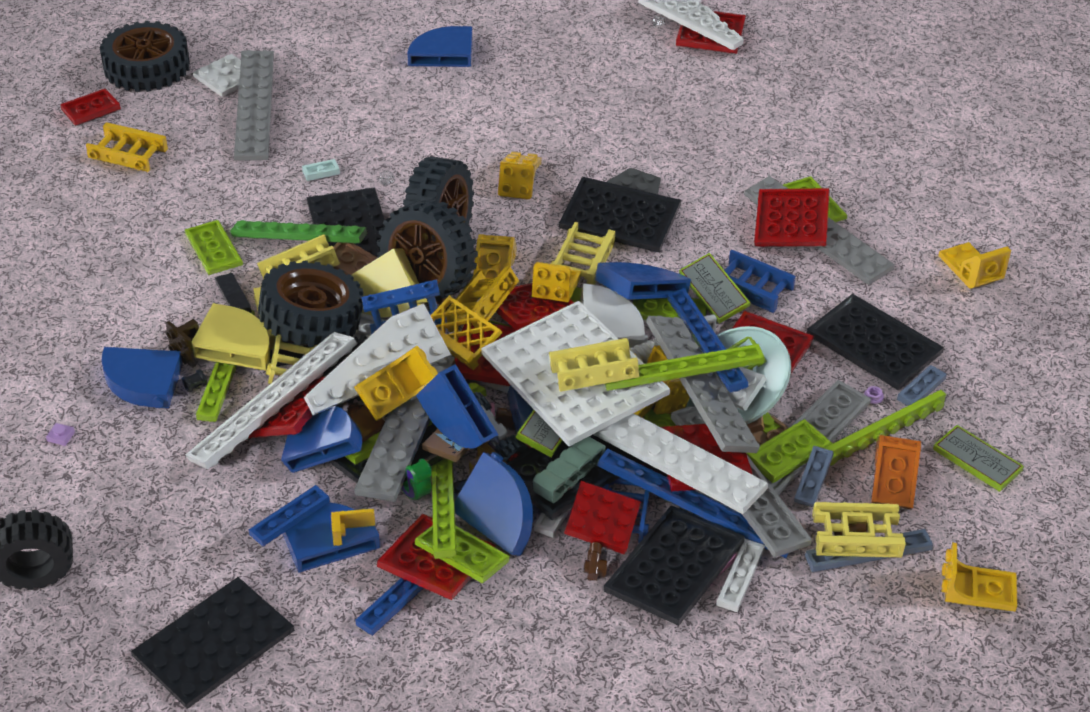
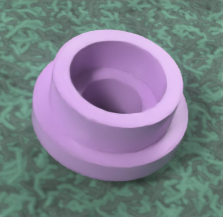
[864,386,884,404]

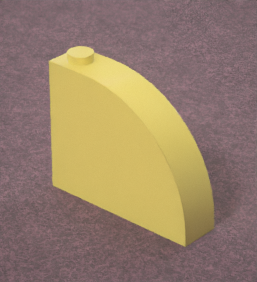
[351,249,428,317]
[192,303,271,371]

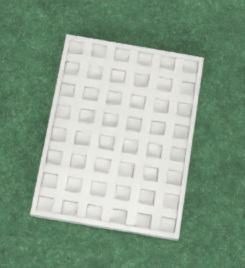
[481,301,670,446]

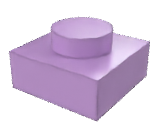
[46,423,75,446]

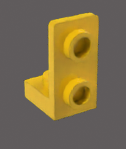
[331,509,375,546]

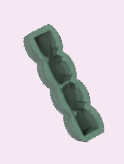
[533,437,605,503]

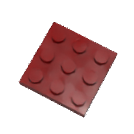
[564,481,641,555]

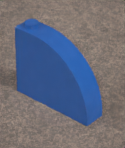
[407,26,473,67]
[595,262,691,300]
[101,347,183,408]
[416,364,498,448]
[281,406,362,473]
[455,452,533,556]
[283,502,380,573]

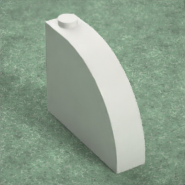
[580,284,648,348]

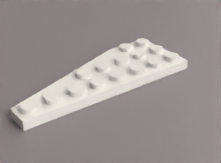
[638,0,744,50]
[304,304,451,415]

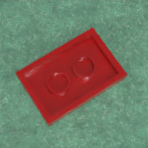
[60,88,121,126]

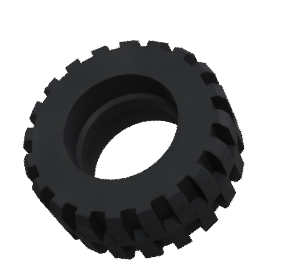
[0,510,73,590]

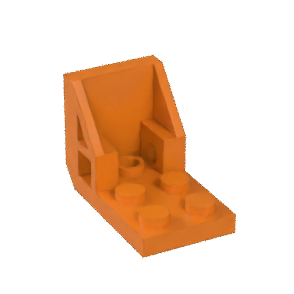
[871,435,921,509]

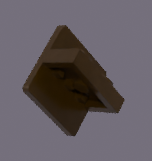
[165,319,199,368]

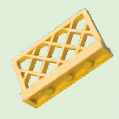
[430,296,502,370]

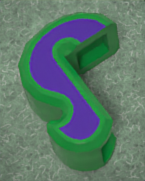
[401,459,432,501]

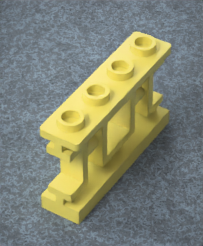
[812,502,906,558]

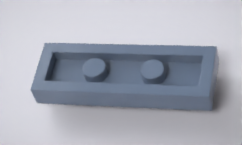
[897,365,947,406]
[794,446,834,507]

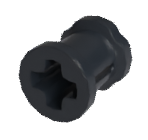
[181,369,207,393]

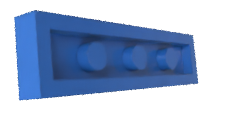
[249,485,330,547]
[355,578,424,636]

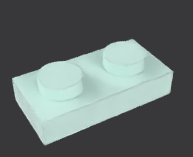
[302,159,340,181]

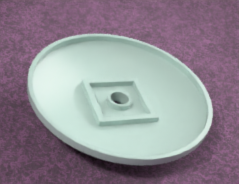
[686,326,791,425]

